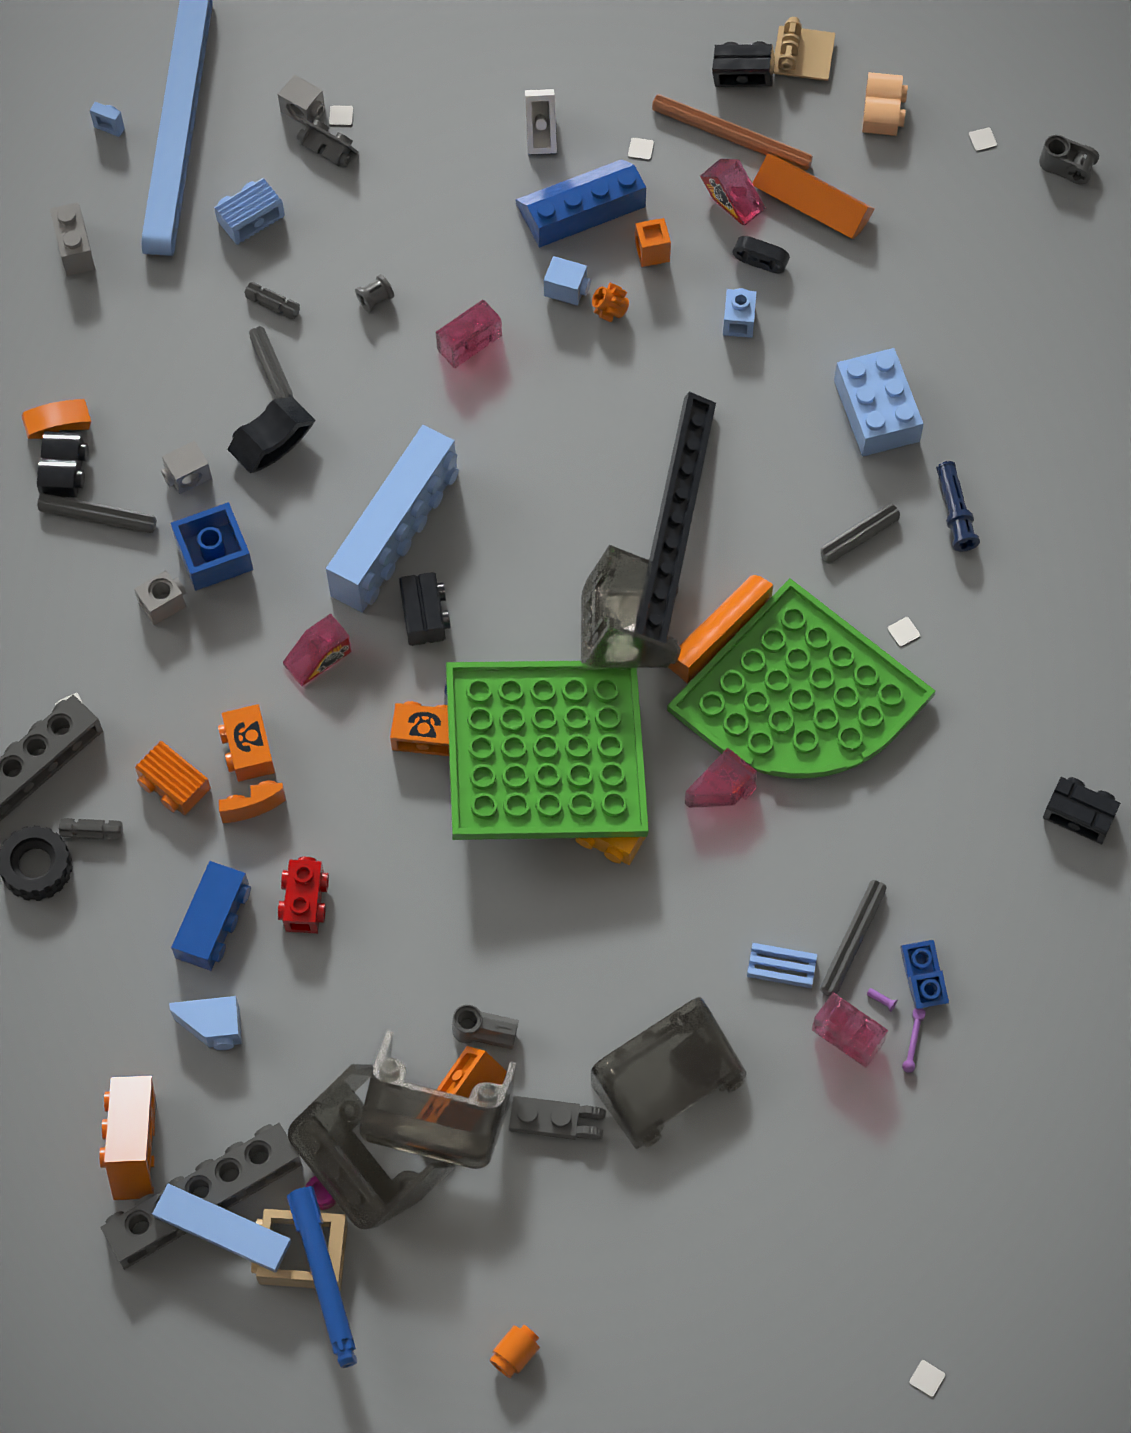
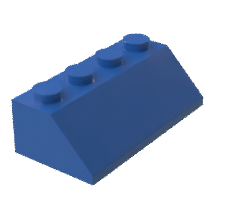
[515,159,646,248]

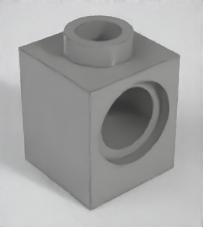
[278,74,325,126]
[161,440,212,494]
[134,570,186,625]

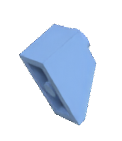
[169,996,242,1050]

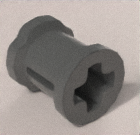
[355,274,394,312]

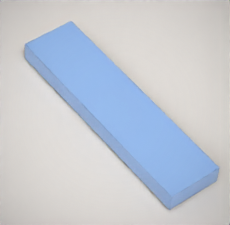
[152,1184,291,1273]

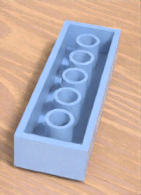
[326,425,459,613]

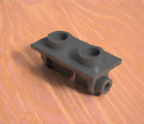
[297,118,359,166]

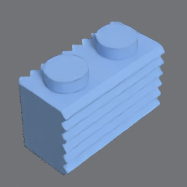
[214,178,285,245]

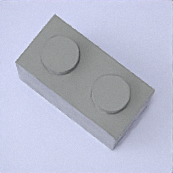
[50,202,96,276]

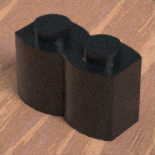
[37,431,89,497]

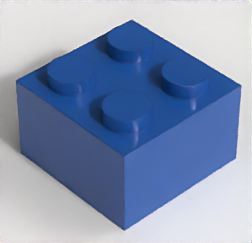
[170,502,253,591]

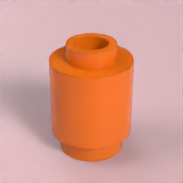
[489,1325,540,1378]

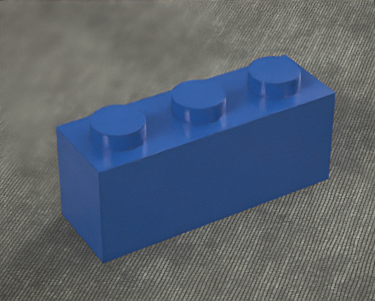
[171,861,251,971]

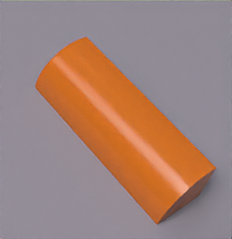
[752,153,875,239]
[664,575,773,684]

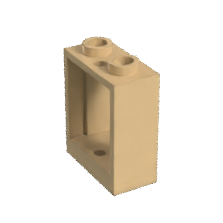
[251,1209,348,1290]

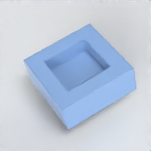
[90,102,125,137]

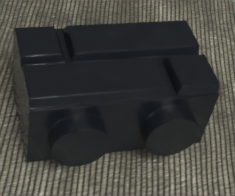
[712,41,775,87]
[399,572,451,646]
[1043,777,1121,845]

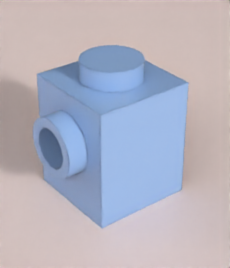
[544,256,591,306]
[723,288,757,338]

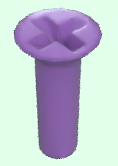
[867,988,898,1012]

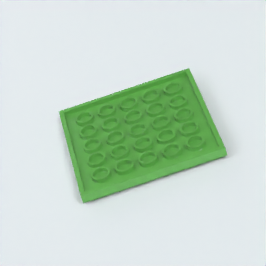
[446,660,649,840]

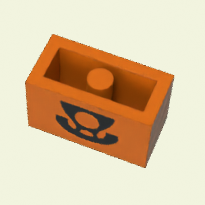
[390,701,449,756]
[218,704,275,782]

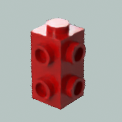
[278,856,329,934]

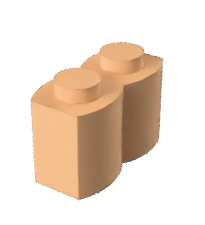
[862,72,908,136]

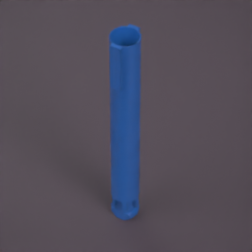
[287,1186,357,1368]

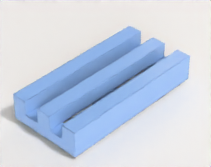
[747,943,817,988]

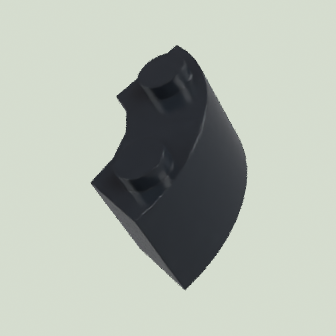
[227,397,316,473]

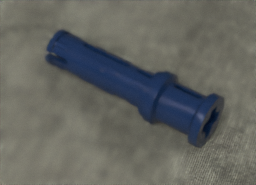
[936,461,980,552]

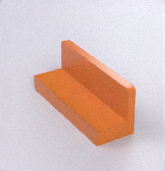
[410,1046,509,1154]

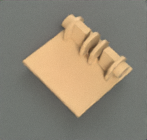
[773,17,836,81]

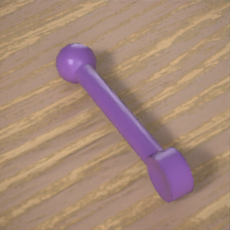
[902,1008,926,1073]

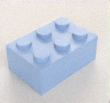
[834,348,924,457]

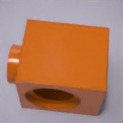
[635,218,671,267]

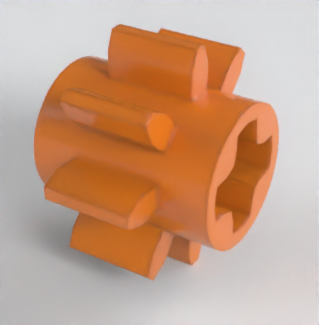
[592,282,629,322]

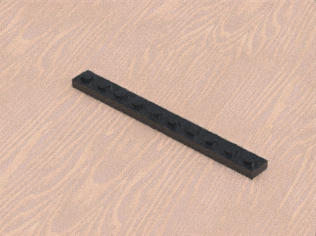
[631,391,716,657]

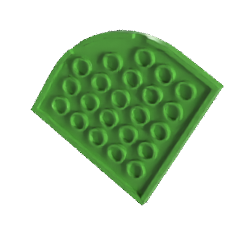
[667,578,935,778]

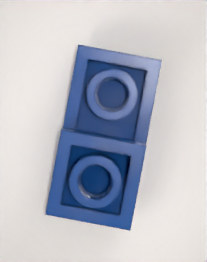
[900,940,949,1009]

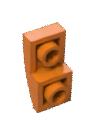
[22,399,91,439]
[219,780,286,823]

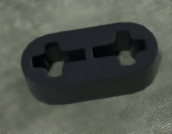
[732,236,790,274]

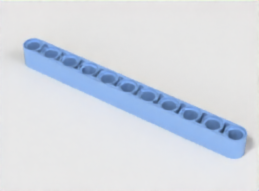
[141,0,213,256]

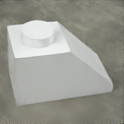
[525,89,557,154]

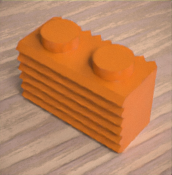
[135,741,211,816]

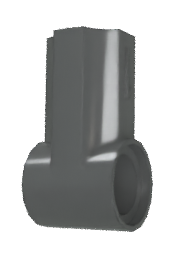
[452,1005,519,1050]

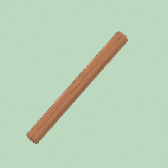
[652,94,813,171]

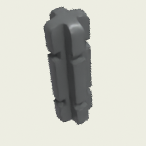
[244,282,300,319]
[59,818,123,840]

